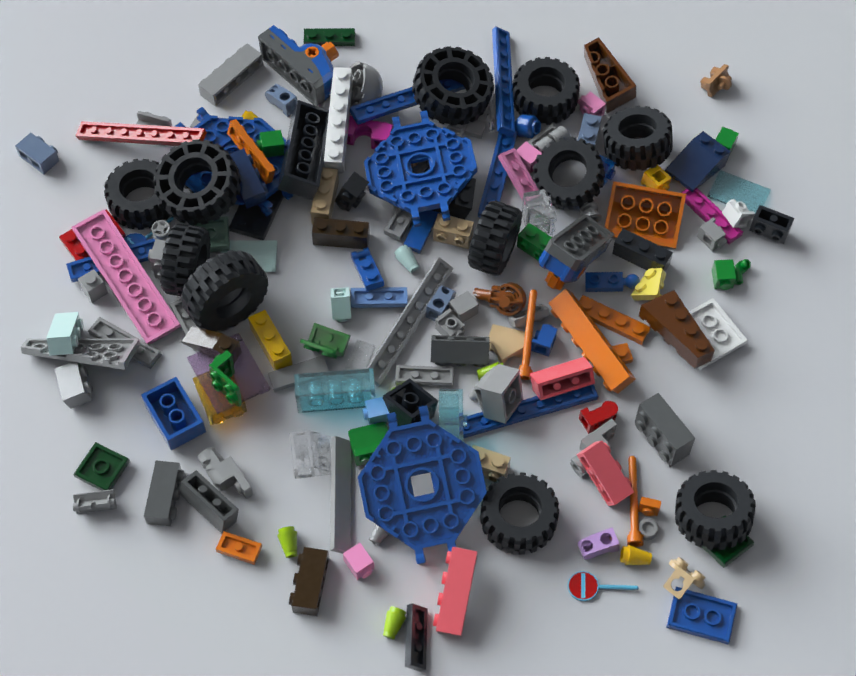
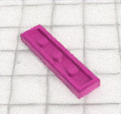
[681,188,743,245]

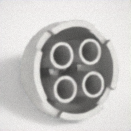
[350,62,383,115]

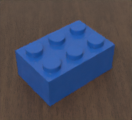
[141,377,206,451]

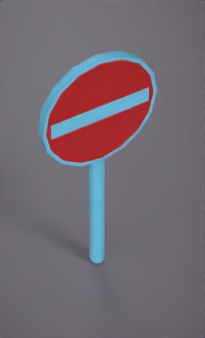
[568,571,639,601]

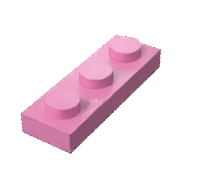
[498,148,541,203]

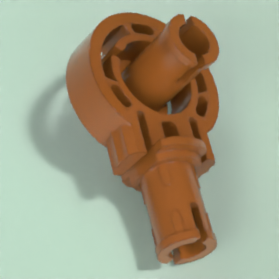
[473,282,527,316]

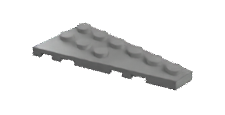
[21,338,140,370]

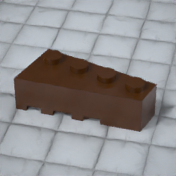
[584,37,637,114]
[639,290,715,369]

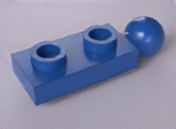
[585,272,640,292]

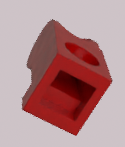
[579,401,618,434]

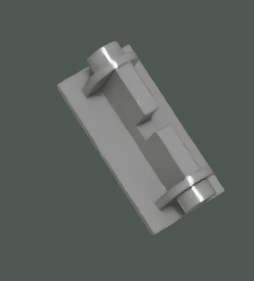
[73,489,117,514]

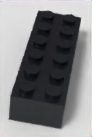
[278,100,329,201]

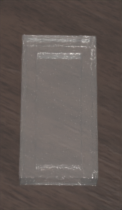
[344,340,375,380]

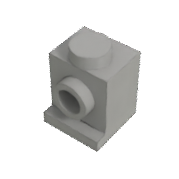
[697,217,727,251]
[435,308,465,336]

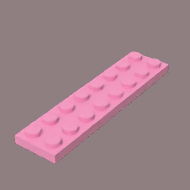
[72,209,181,345]

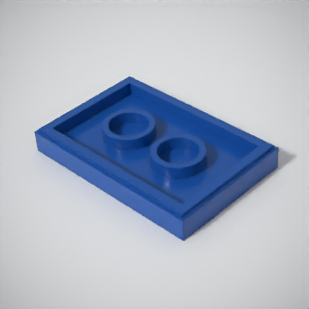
[666,587,738,645]

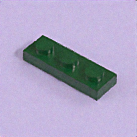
[303,28,355,46]

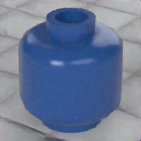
[515,115,541,139]

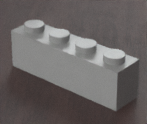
[198,43,264,106]

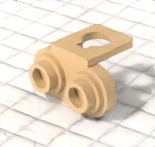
[663,557,706,599]

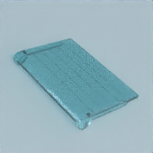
[707,170,771,213]

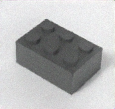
[635,393,695,467]

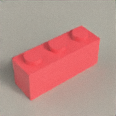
[530,357,595,401]
[576,440,634,506]

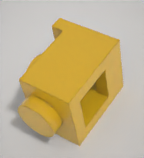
[640,164,672,191]

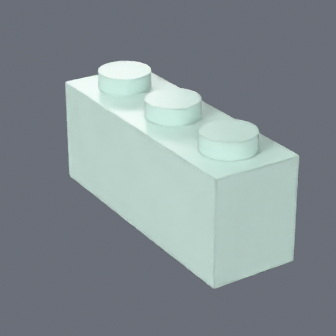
[47,312,83,356]

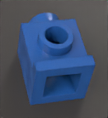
[531,324,557,357]

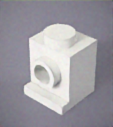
[722,199,755,228]

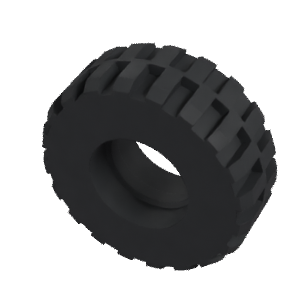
[412,46,494,126]
[154,139,241,225]
[181,250,268,332]

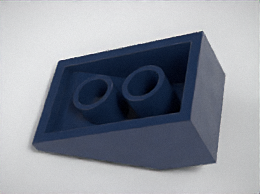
[665,131,731,192]

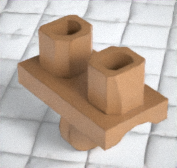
[700,64,732,97]

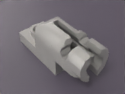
[570,419,617,477]
[198,447,253,499]

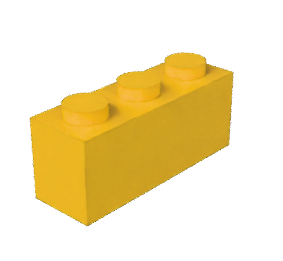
[248,310,293,371]

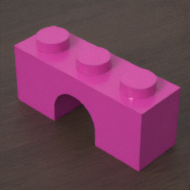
[347,116,393,149]

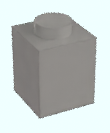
[78,269,108,303]
[449,291,479,323]

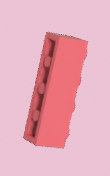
[433,547,478,637]

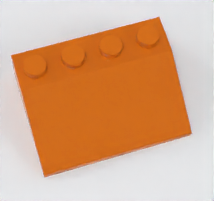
[605,181,686,249]

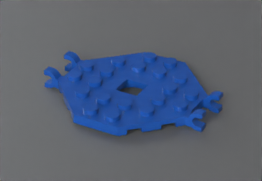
[175,107,293,216]
[364,110,478,227]
[358,405,487,564]

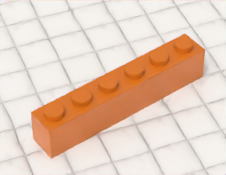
[549,288,636,394]

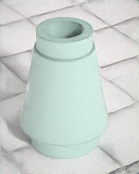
[394,245,419,273]

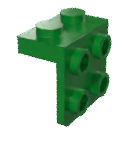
[300,323,351,359]
[209,350,242,407]
[348,422,388,467]

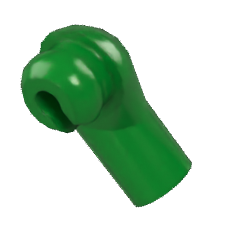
[734,259,751,285]

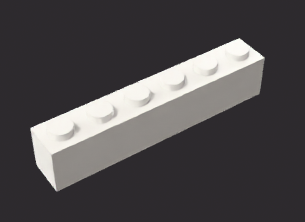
[324,67,353,173]

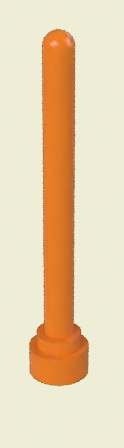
[519,289,537,380]
[627,456,644,547]

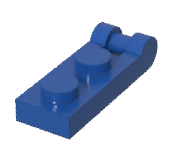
[350,247,384,291]

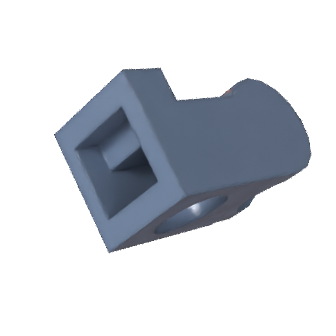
[265,84,297,117]
[426,285,456,321]

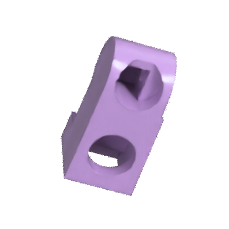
[578,527,619,560]

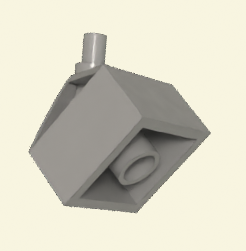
[469,364,523,424]

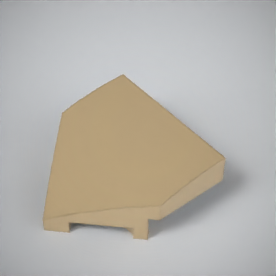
[489,324,525,363]

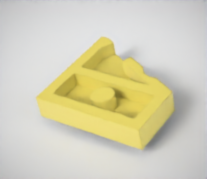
[630,268,666,301]

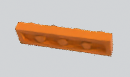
[227,119,275,184]
[579,295,650,345]

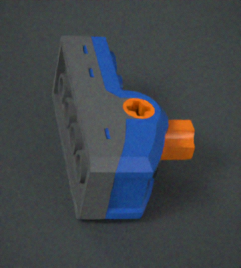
[258,25,339,106]
[539,214,615,290]

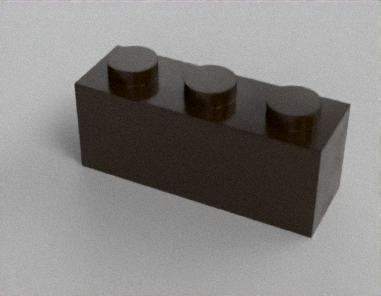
[312,218,370,249]
[289,547,329,616]

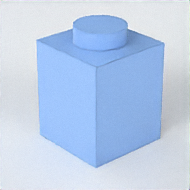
[362,397,389,425]

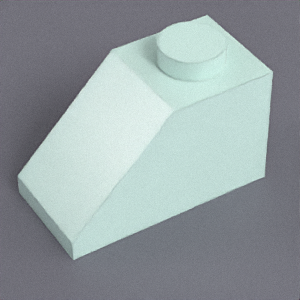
[331,287,351,322]

